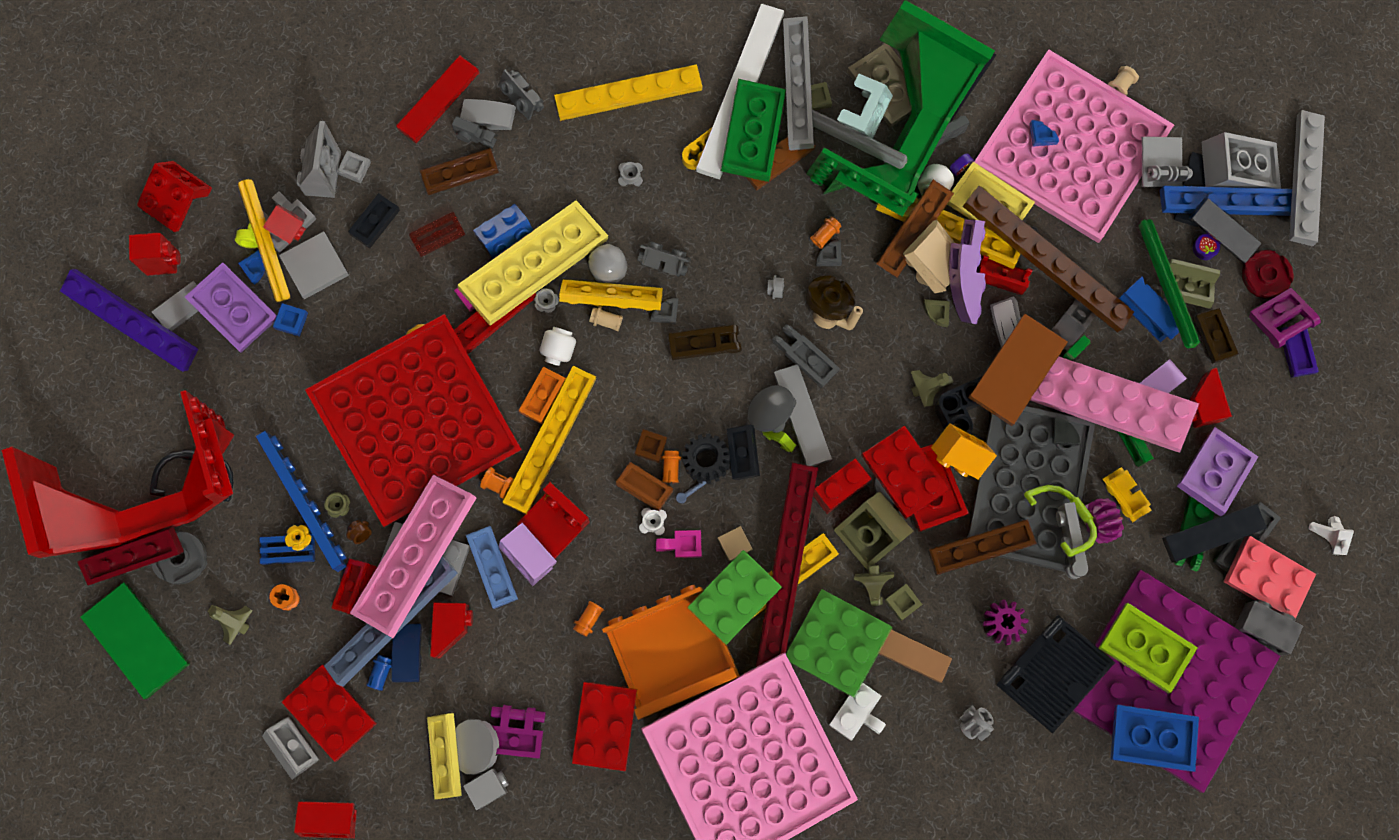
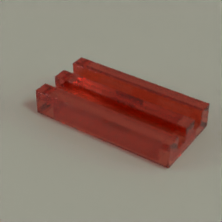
[409,212,465,257]

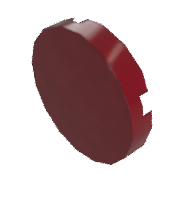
[1242,250,1294,299]

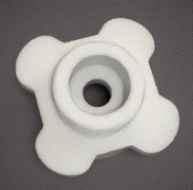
[639,508,667,535]

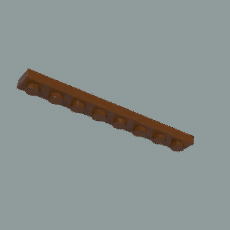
[962,186,1134,333]

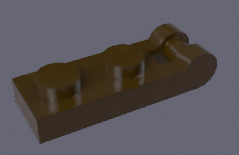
[668,325,742,360]

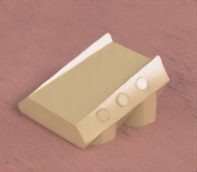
[903,220,955,293]

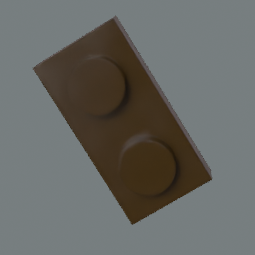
[1193,308,1239,364]

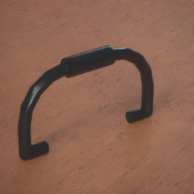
[149,449,234,502]

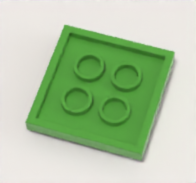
[786,589,892,698]

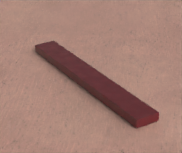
[755,463,818,668]

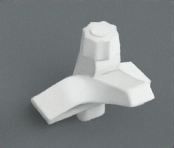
[1308,516,1354,555]

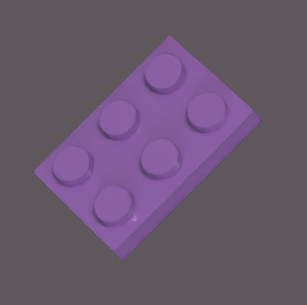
[185,262,277,353]
[1177,427,1258,517]

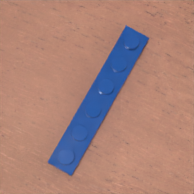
[1160,186,1292,216]
[256,431,347,572]

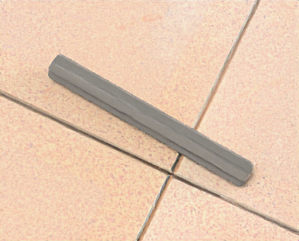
[812,110,908,169]

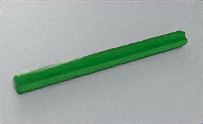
[1139,219,1200,349]

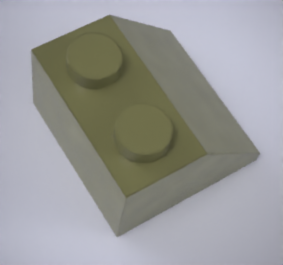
[834,492,914,570]

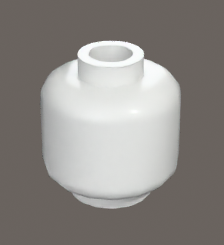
[918,164,954,195]
[539,326,576,366]

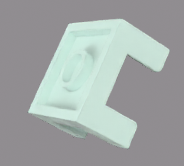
[837,74,893,139]

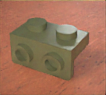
[1161,259,1220,308]

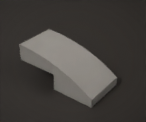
[460,99,516,130]

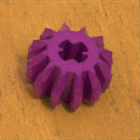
[1084,498,1124,544]
[982,600,1029,645]

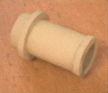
[589,307,623,331]

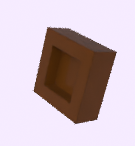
[635,429,667,463]

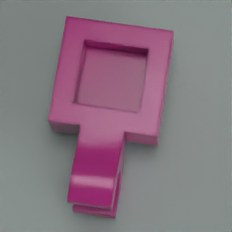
[656,530,702,558]

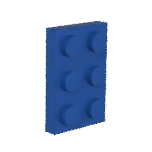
[1110,705,1199,772]

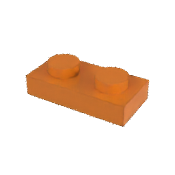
[519,367,566,424]

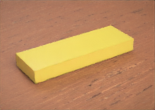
[427,713,462,799]

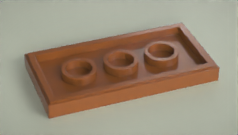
[969,314,1068,426]

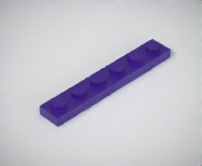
[60,269,198,372]

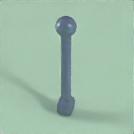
[676,481,706,503]

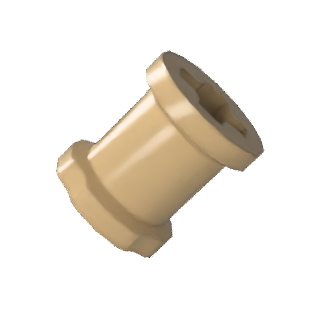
[1108,66,1139,95]

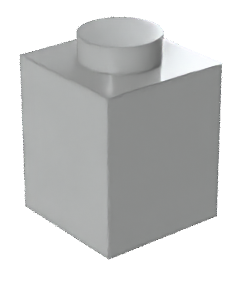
[463,769,509,810]

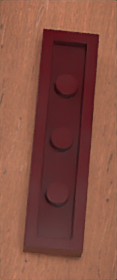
[77,527,184,586]

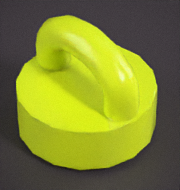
[235,223,258,249]

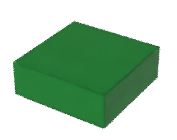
[1062,335,1090,361]

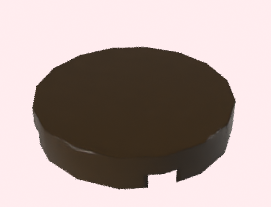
[806,276,856,321]

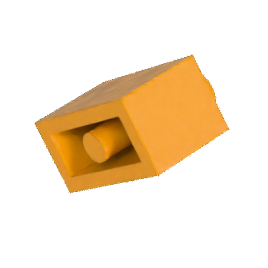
[931,423,997,479]

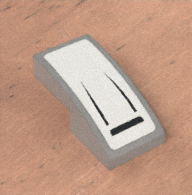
[990,296,1021,348]

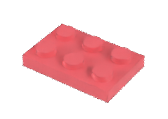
[1223,536,1316,618]

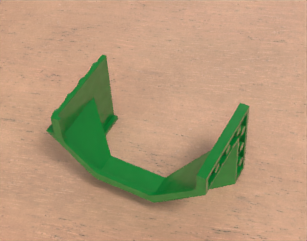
[806,0,995,217]

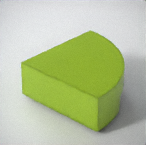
[762,431,796,453]

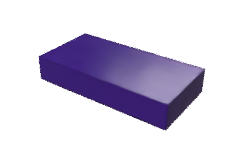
[1279,327,1319,378]

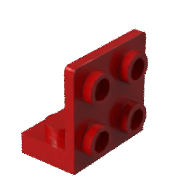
[137,161,212,232]
[517,482,590,559]

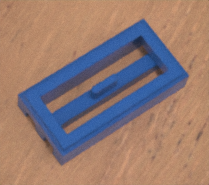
[260,534,315,565]

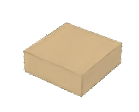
[717,526,753,562]

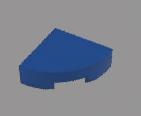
[1029,120,1059,147]
[238,250,265,285]

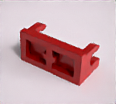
[977,255,1033,295]
[294,802,357,838]

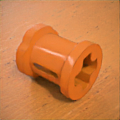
[480,467,514,499]
[269,584,300,611]

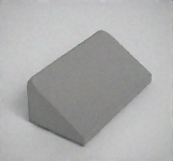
[262,716,319,780]

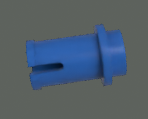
[366,655,392,691]

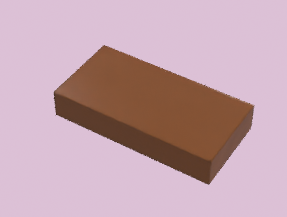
[616,462,673,511]

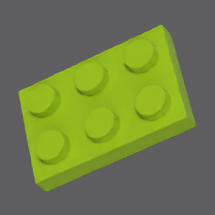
[1099,603,1198,693]

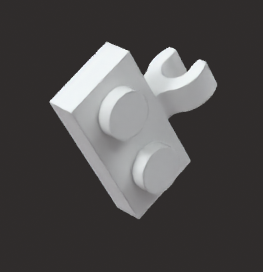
[829,683,886,741]

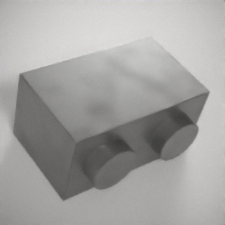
[1235,600,1303,656]

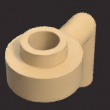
[813,306,863,330]

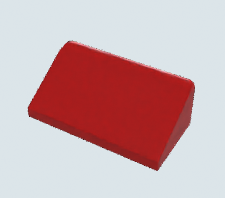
[331,558,377,616]

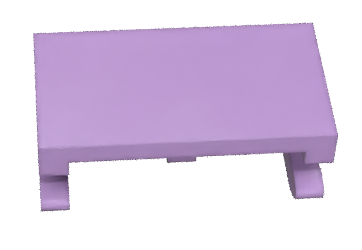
[499,523,557,586]

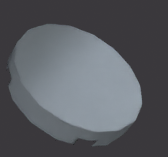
[455,719,499,774]

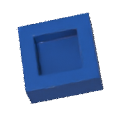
[273,303,308,337]

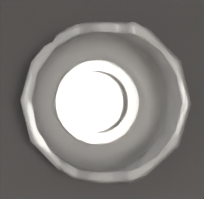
[588,244,628,284]

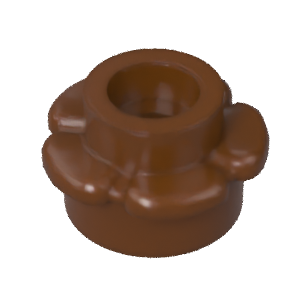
[346,520,372,544]

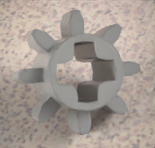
[960,706,994,741]

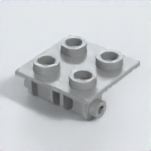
[1142,137,1193,187]

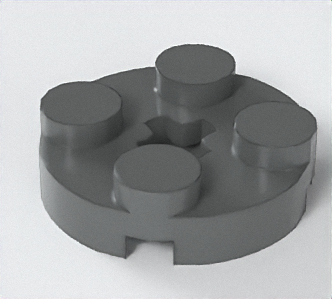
[151,531,207,584]

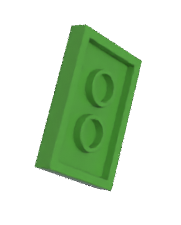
[688,550,782,645]

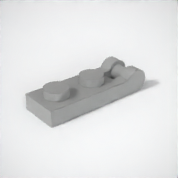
[1056,502,1088,579]

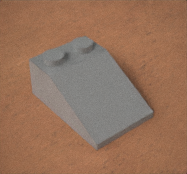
[297,121,341,198]
[1202,132,1281,189]

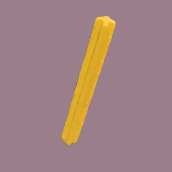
[238,179,290,302]

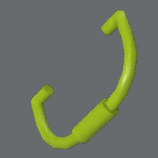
[1024,485,1097,557]

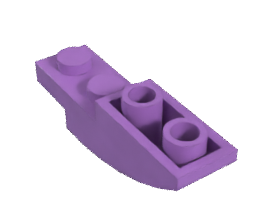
[949,219,986,324]

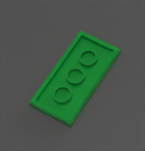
[720,78,786,182]
[80,582,190,699]

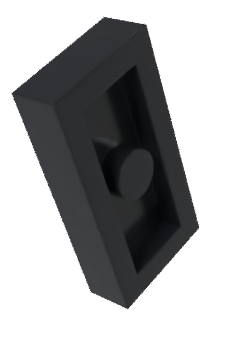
[348,193,400,249]
[727,424,760,480]

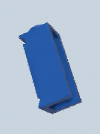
[1119,277,1179,342]

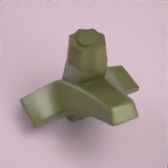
[911,370,953,407]
[854,565,894,606]
[208,605,253,645]

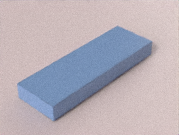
[466,526,518,609]

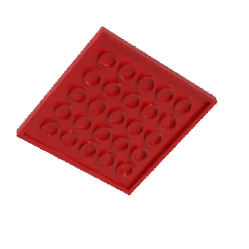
[305,314,522,527]

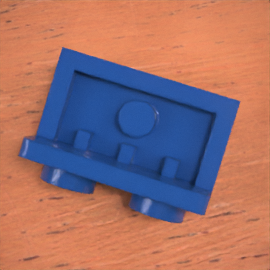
[473,204,534,259]

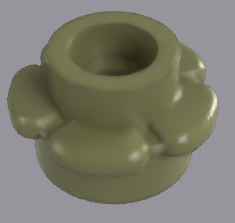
[324,492,350,518]

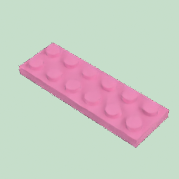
[1030,356,1199,453]
[350,475,476,638]

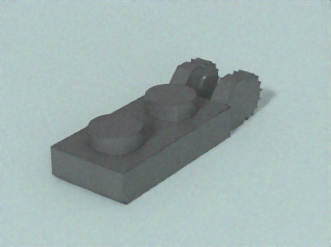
[772,324,840,388]

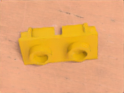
[1103,467,1152,523]

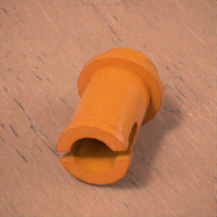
[810,216,842,249]
[661,451,681,483]
[573,601,604,637]

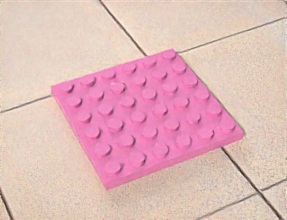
[974,50,1174,243]
[641,653,858,840]

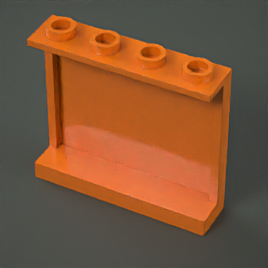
[602,585,740,720]

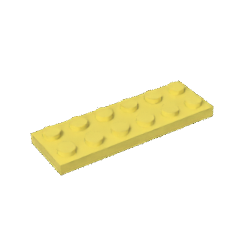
[458,200,608,325]

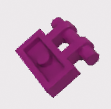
[491,705,546,759]

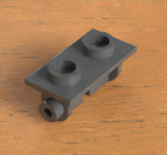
[498,69,544,121]
[637,241,691,277]

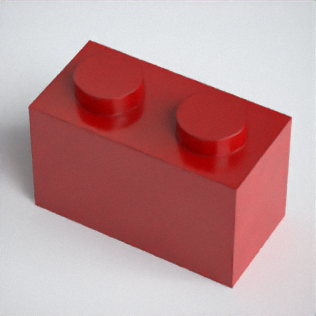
[129,233,181,276]
[813,458,871,514]

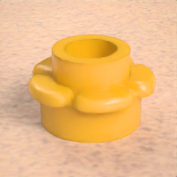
[285,525,311,551]

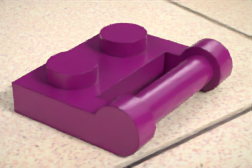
[1249,288,1321,348]

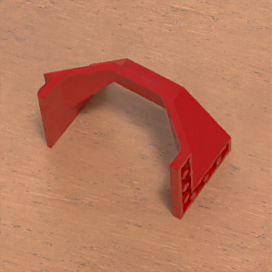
[1,390,234,558]

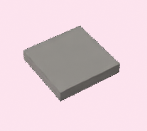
[279,232,349,299]

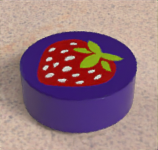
[949,153,974,177]
[1193,234,1220,260]

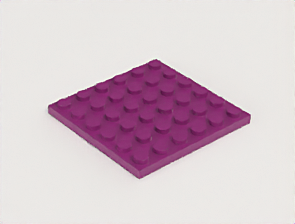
[1073,570,1280,793]

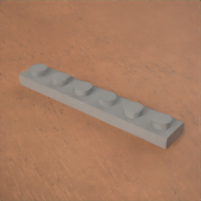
[783,16,814,150]
[1289,110,1325,246]

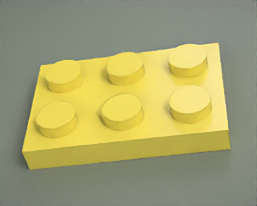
[947,162,1035,231]

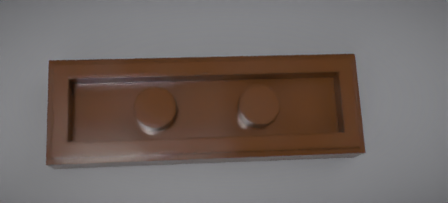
[420,148,499,195]

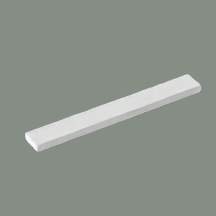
[696,4,784,179]

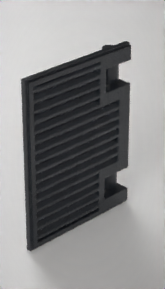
[997,615,1115,734]

